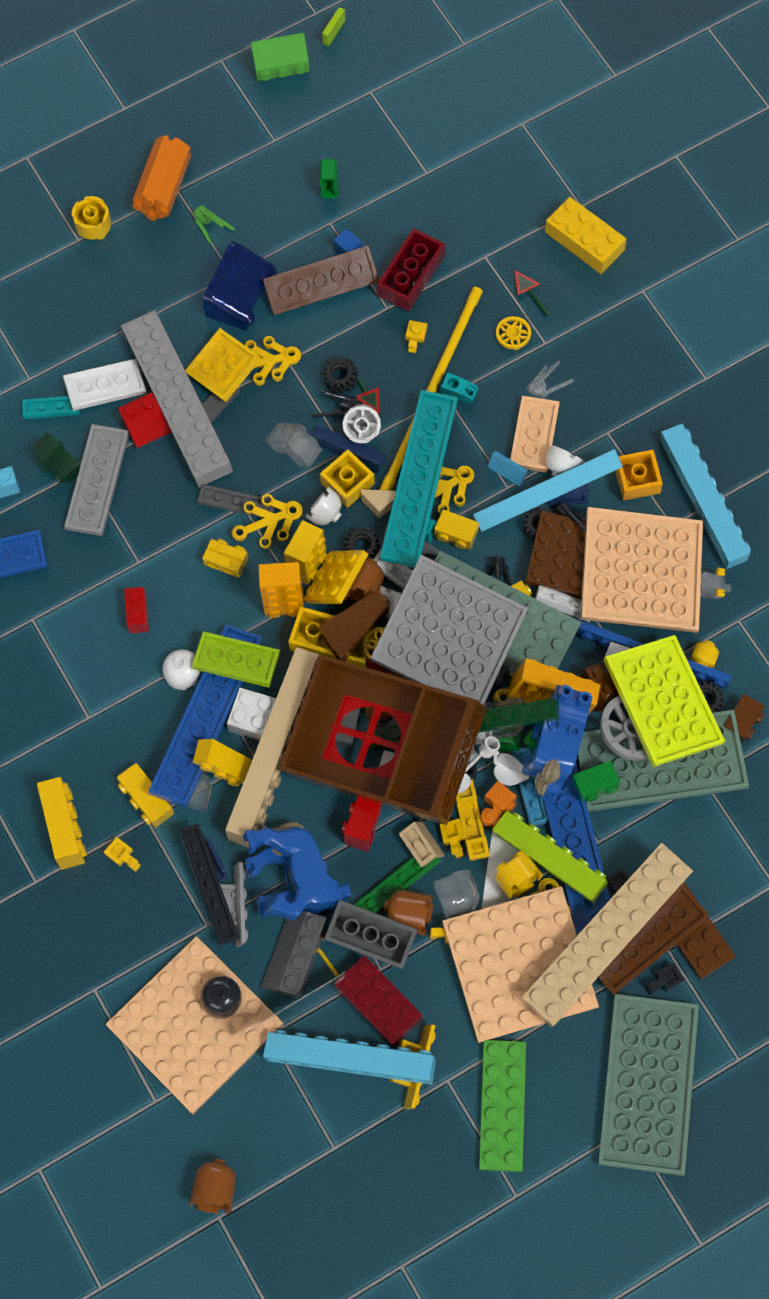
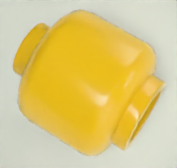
[690,640,719,668]

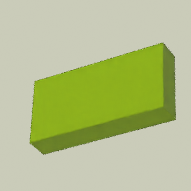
[322,7,345,47]

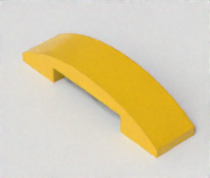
[456,780,490,861]

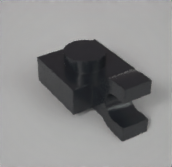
[645,962,685,995]

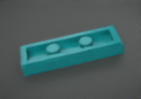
[22,396,80,419]

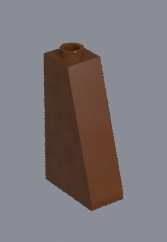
[318,590,390,662]

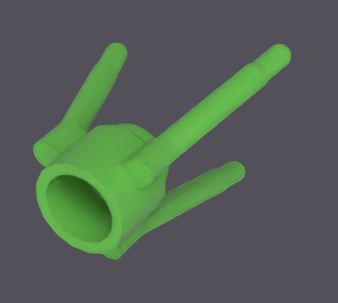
[194,205,235,243]

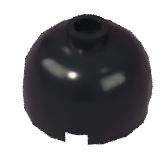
[200,976,242,1019]

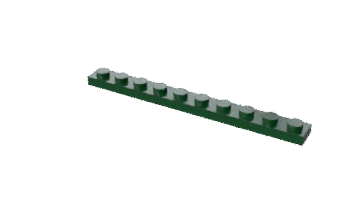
[370,698,560,750]

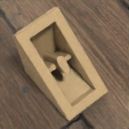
[361,489,396,519]

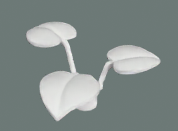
[458,731,530,793]

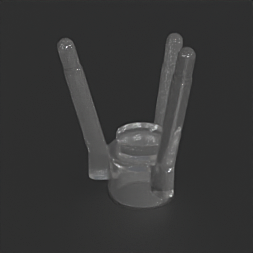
[527,360,574,399]

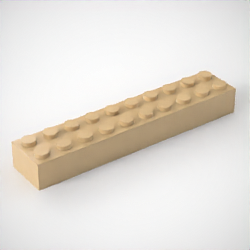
[225,647,319,848]
[520,843,693,1028]

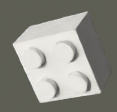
[227,688,276,741]

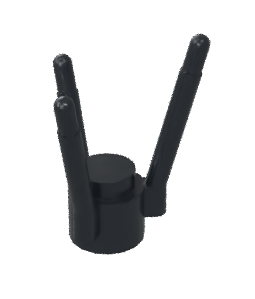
[311,388,357,418]
[555,502,587,532]
[486,556,512,586]

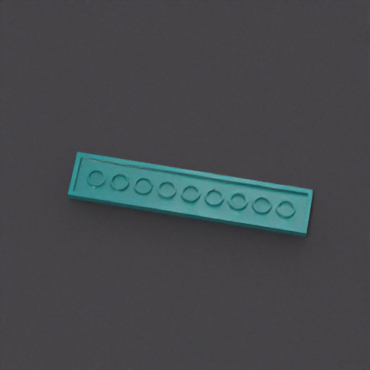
[380,390,458,568]

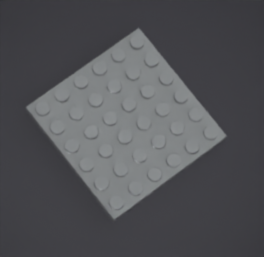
[370,555,528,705]

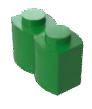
[319,158,338,198]

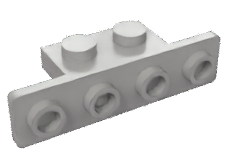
[220,862,248,947]

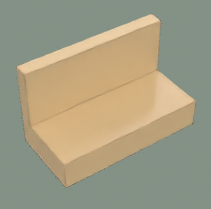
[399,822,445,867]

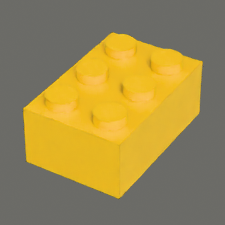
[284,520,327,585]

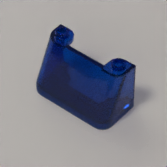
[203,241,277,331]

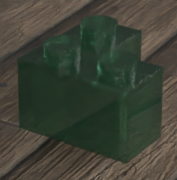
[33,432,81,485]

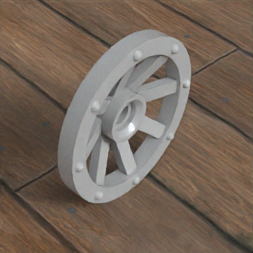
[600,696,648,761]

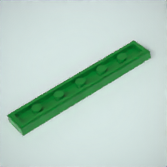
[354,856,441,914]

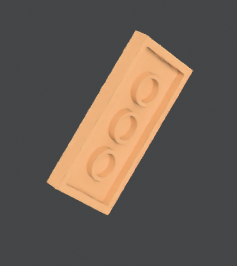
[510,396,560,473]

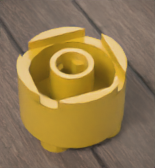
[72,196,111,240]
[495,851,543,899]

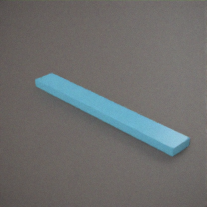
[473,449,623,532]

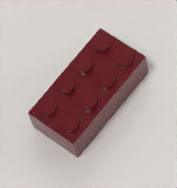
[376,228,446,312]
[334,955,423,1049]

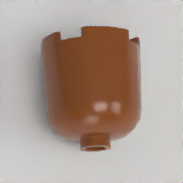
[344,558,384,602]
[383,890,434,936]
[189,1159,236,1214]

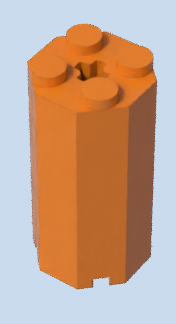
[132,135,191,221]

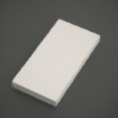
[63,359,146,411]

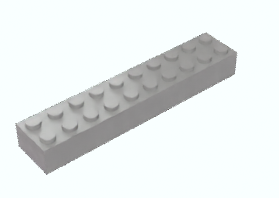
[121,310,233,488]

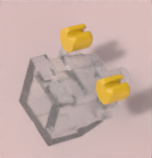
[700,568,731,599]

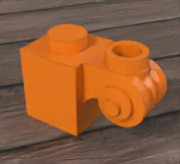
[481,781,517,827]

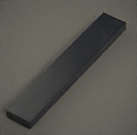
[178,823,240,946]

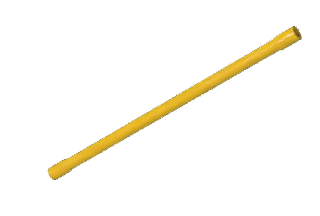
[379,287,483,491]

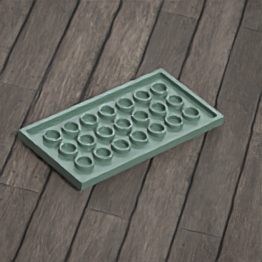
[435,551,582,676]
[578,710,749,812]
[598,994,699,1176]

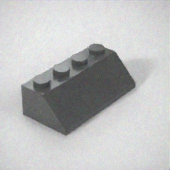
[325,900,417,969]
[261,911,328,1000]

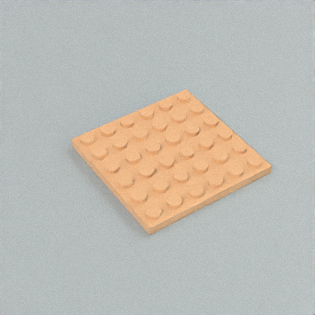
[580,507,703,633]
[442,886,599,1043]
[106,936,284,1115]

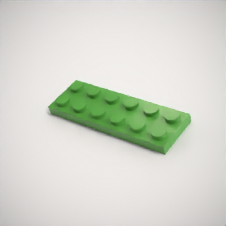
[479,1040,526,1172]

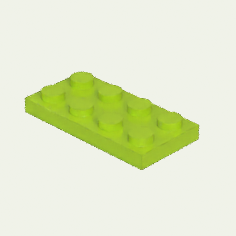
[192,631,280,687]

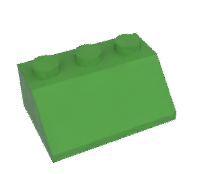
[251,33,309,81]

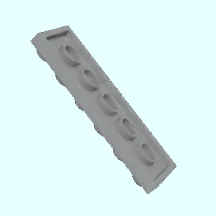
[64,424,129,536]

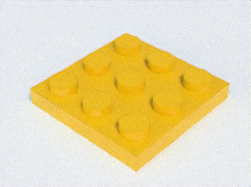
[185,328,261,402]
[303,550,368,604]

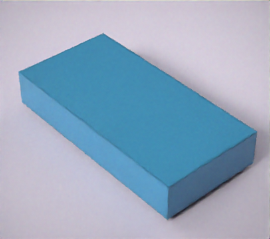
[488,451,527,487]

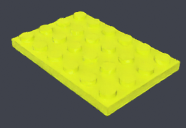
[603,635,725,767]

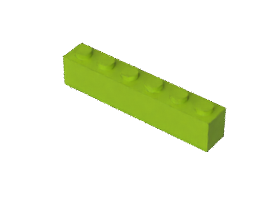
[492,811,608,904]

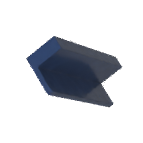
[309,425,386,474]

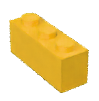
[193,739,252,786]
[117,763,174,828]

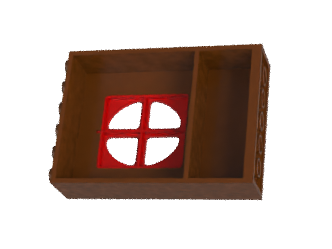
[280,654,487,826]

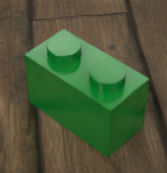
[572,760,620,802]

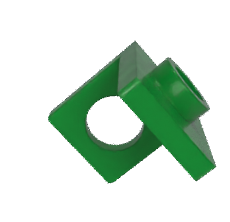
[497,726,521,752]

